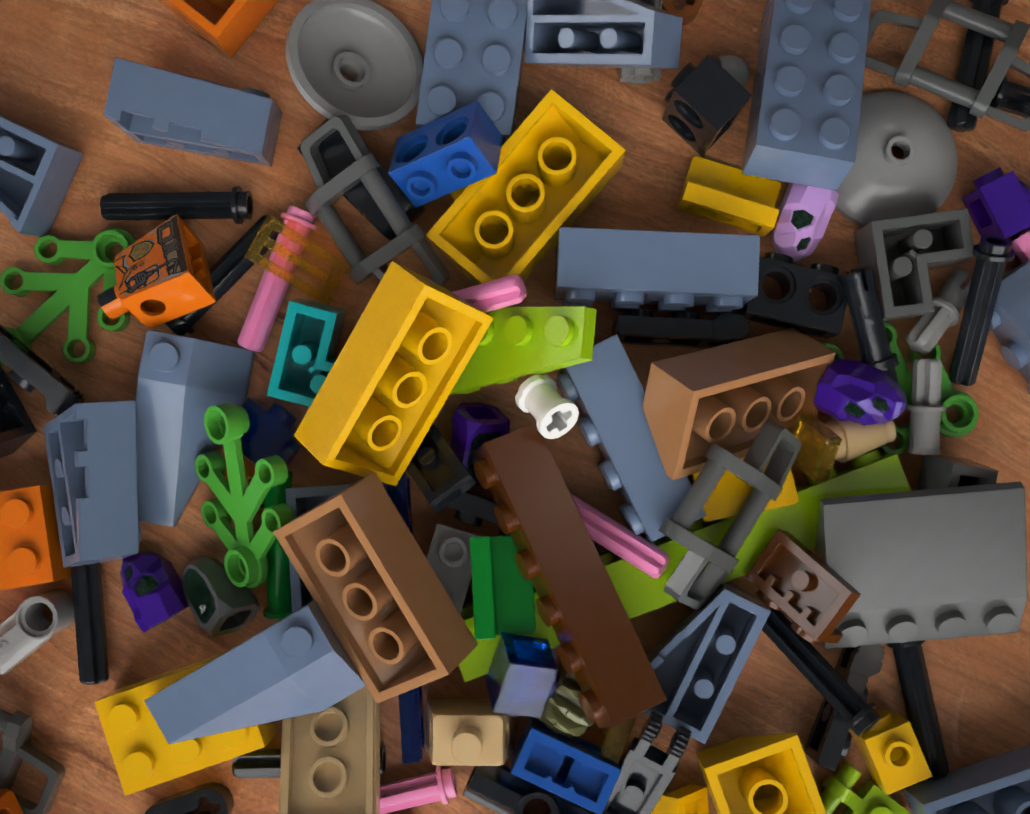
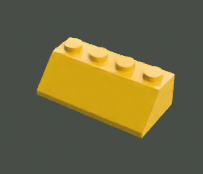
[425,89,626,285]
[294,261,494,486]
[695,733,826,814]

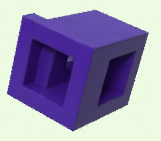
[961,167,1030,239]

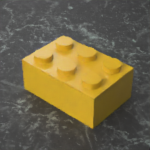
[94,650,278,796]

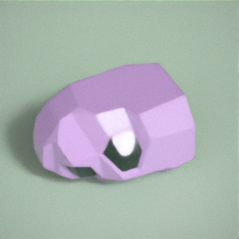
[771,183,839,262]

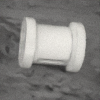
[515,374,579,439]

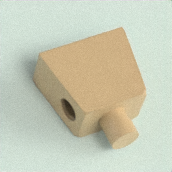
[426,698,516,766]

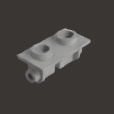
[427,524,482,615]

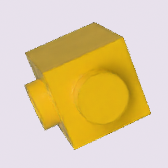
[852,710,933,795]

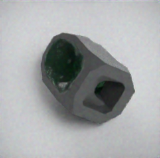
[182,555,261,637]

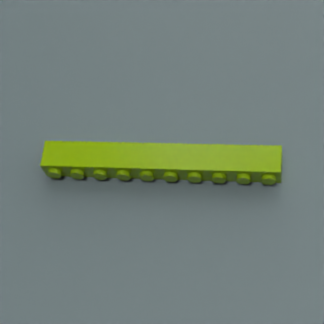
[458,448,911,682]

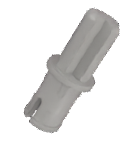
[905,269,972,354]
[906,359,946,455]

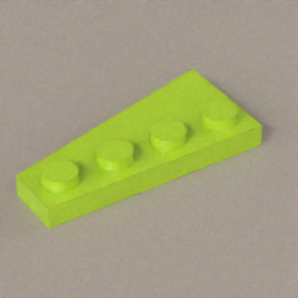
[449,306,597,396]

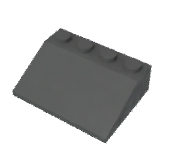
[815,481,1028,649]

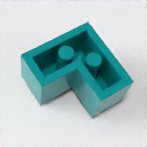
[266,298,346,407]

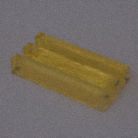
[244,216,351,305]

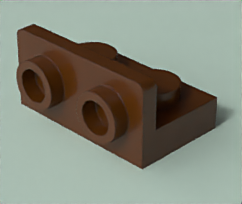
[746,529,861,644]

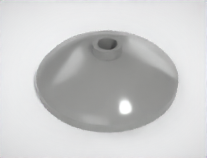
[285,0,423,130]
[835,91,958,227]

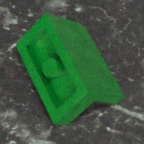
[470,535,536,640]

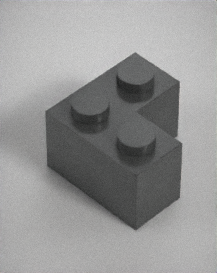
[854,208,975,322]

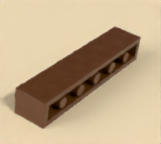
[474,422,667,728]

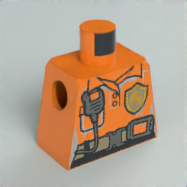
[97,214,216,328]

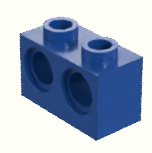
[388,101,503,208]
[511,714,622,814]

